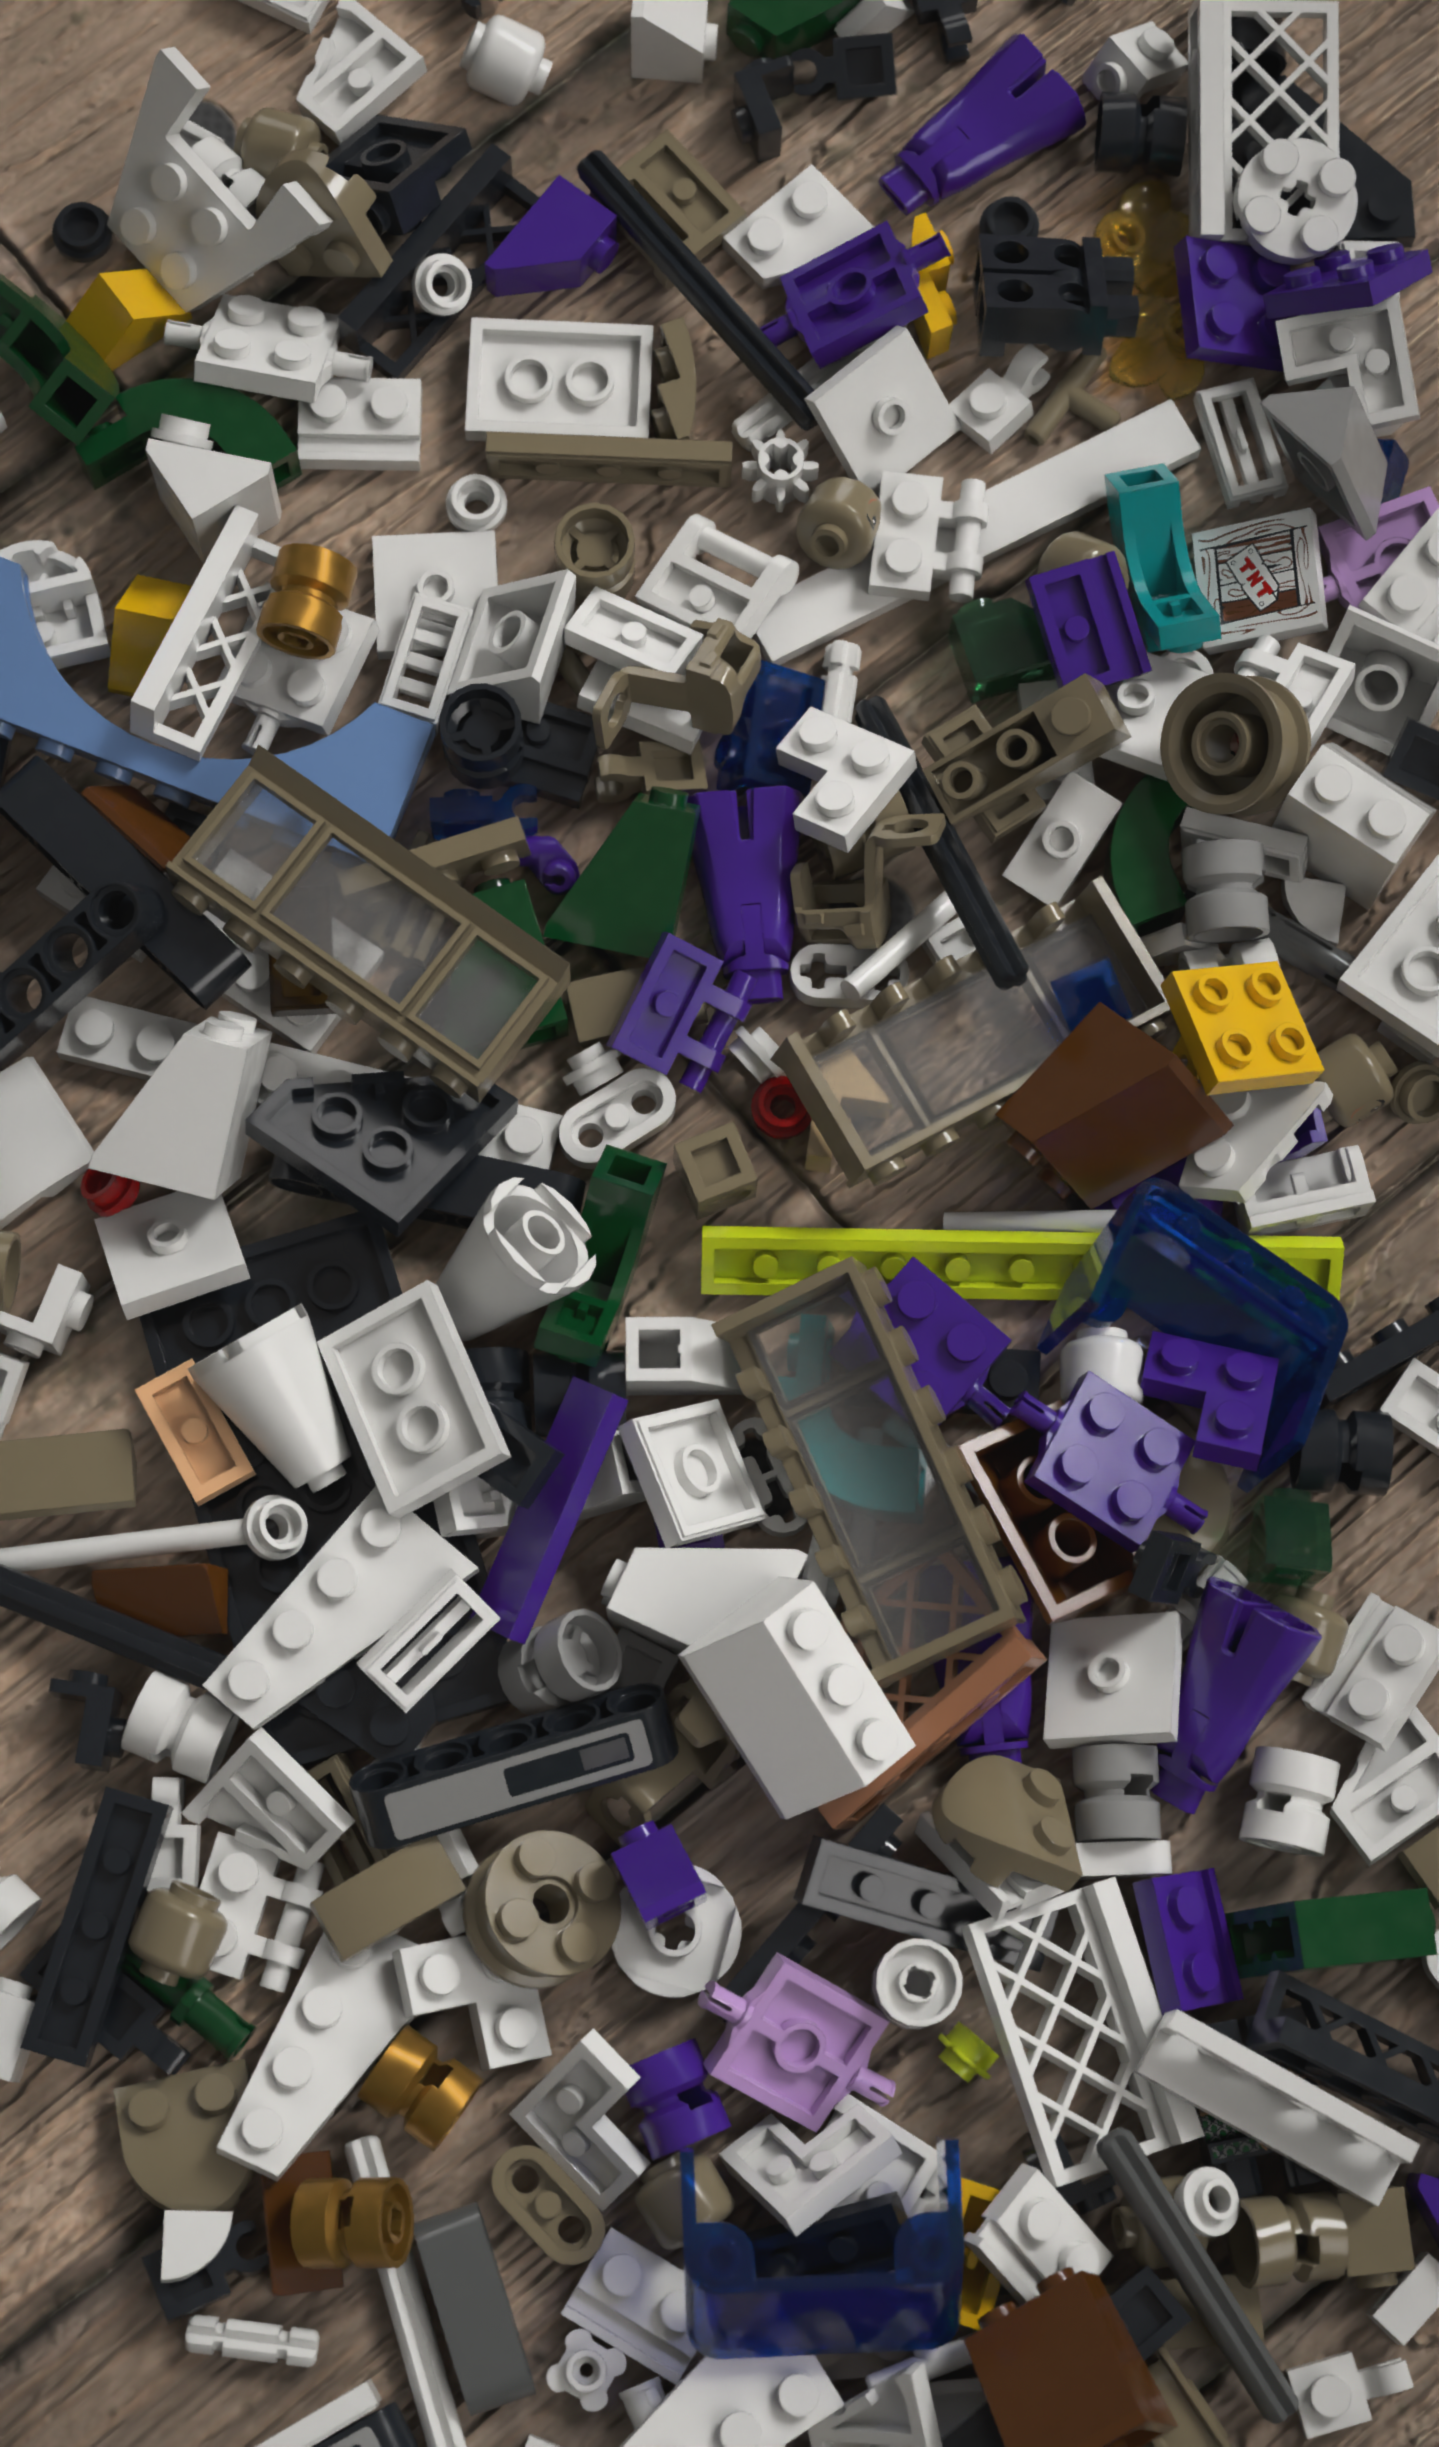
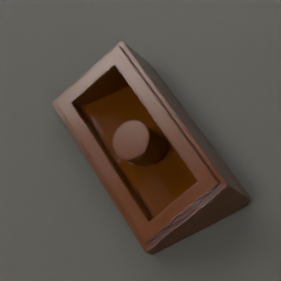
[81,785,213,881]
[91,1563,228,1637]
[261,2150,344,2297]

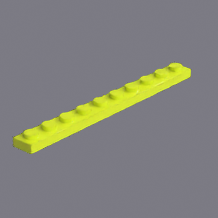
[701,1226,1345,1305]

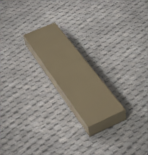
[485,431,733,488]

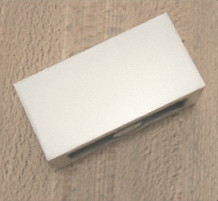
[1366,2252,1439,2346]

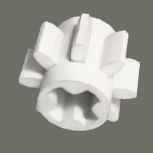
[742,430,819,512]

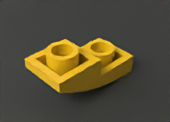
[910,212,957,359]

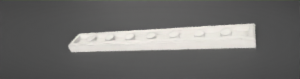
[753,399,1201,669]

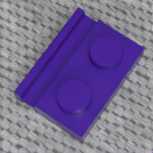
[1025,550,1152,688]
[1132,1868,1244,2016]

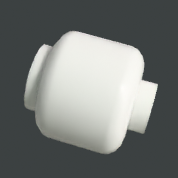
[459,15,553,106]
[1060,1326,1145,1404]

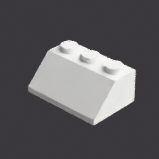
[678,1576,916,1820]

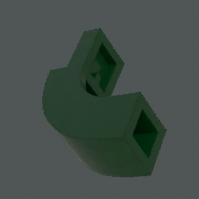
[0,273,119,446]
[74,378,302,490]
[1104,751,1236,937]
[534,1144,667,1368]

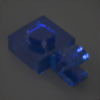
[429,784,538,841]

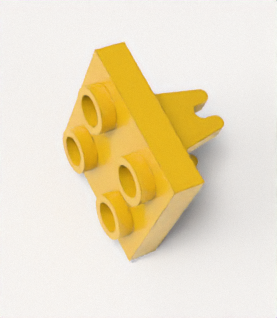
[1160,961,1325,1096]

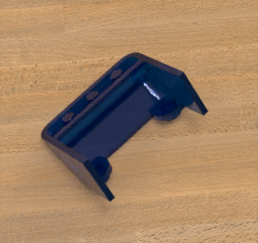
[1036,1178,1349,1493]
[678,2135,964,2359]

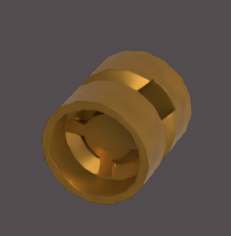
[256,543,357,660]
[357,2025,484,2152]
[290,2177,414,2269]

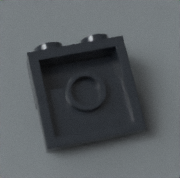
[326,115,472,237]

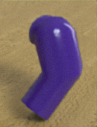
[519,836,580,895]

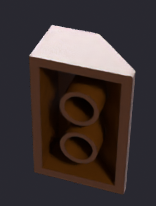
[958,1400,1136,1625]

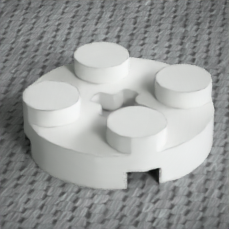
[1233,138,1358,265]
[612,1865,742,1998]

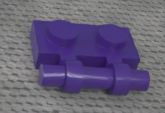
[606,932,758,1093]

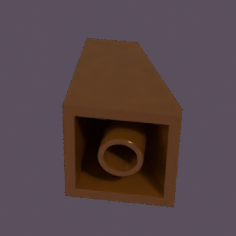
[995,1002,1234,1210]
[964,2267,1178,2447]

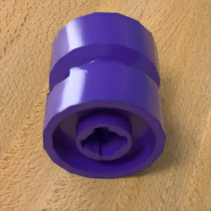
[625,2038,732,2161]

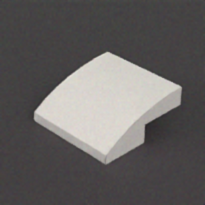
[0,1057,94,1230]

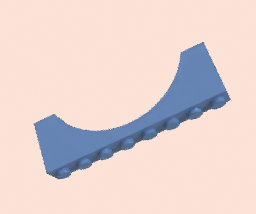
[0,557,436,871]

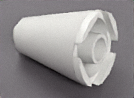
[436,1177,596,1341]
[187,1303,352,1493]

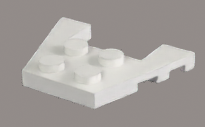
[107,47,333,313]

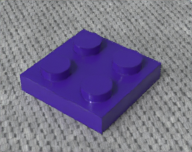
[1173,236,1296,372]
[1263,243,1433,319]

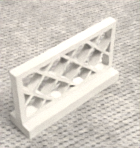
[1188,0,1339,245]
[961,1877,1205,2188]

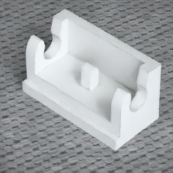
[1233,1145,1376,1236]

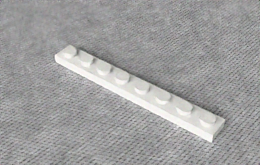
[57,996,563,1170]

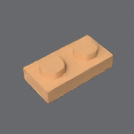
[135,1358,256,1506]

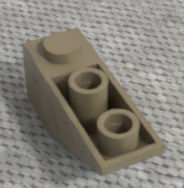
[923,673,1132,825]

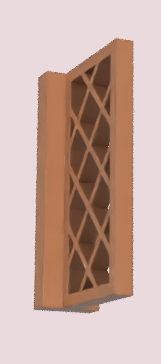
[817,1550,1047,1829]

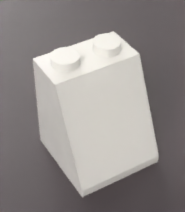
[1272,742,1437,910]
[89,1011,272,1200]
[601,1548,808,1655]

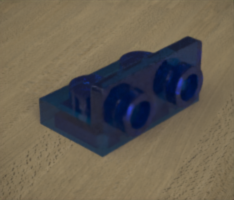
[714,660,825,799]

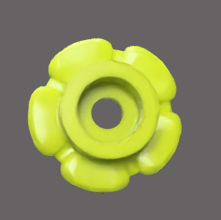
[938,2021,999,2083]

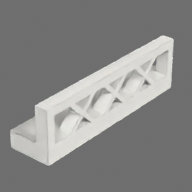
[130,504,281,762]
[1134,2009,1420,2207]

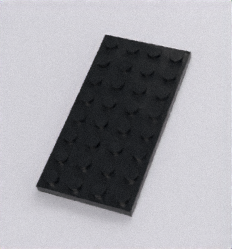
[139,1211,511,1767]

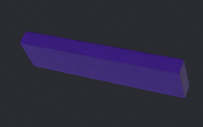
[470,1376,629,1644]

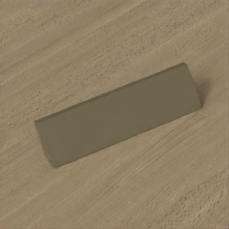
[0,1429,137,1521]

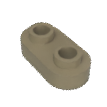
[491,2145,605,2265]

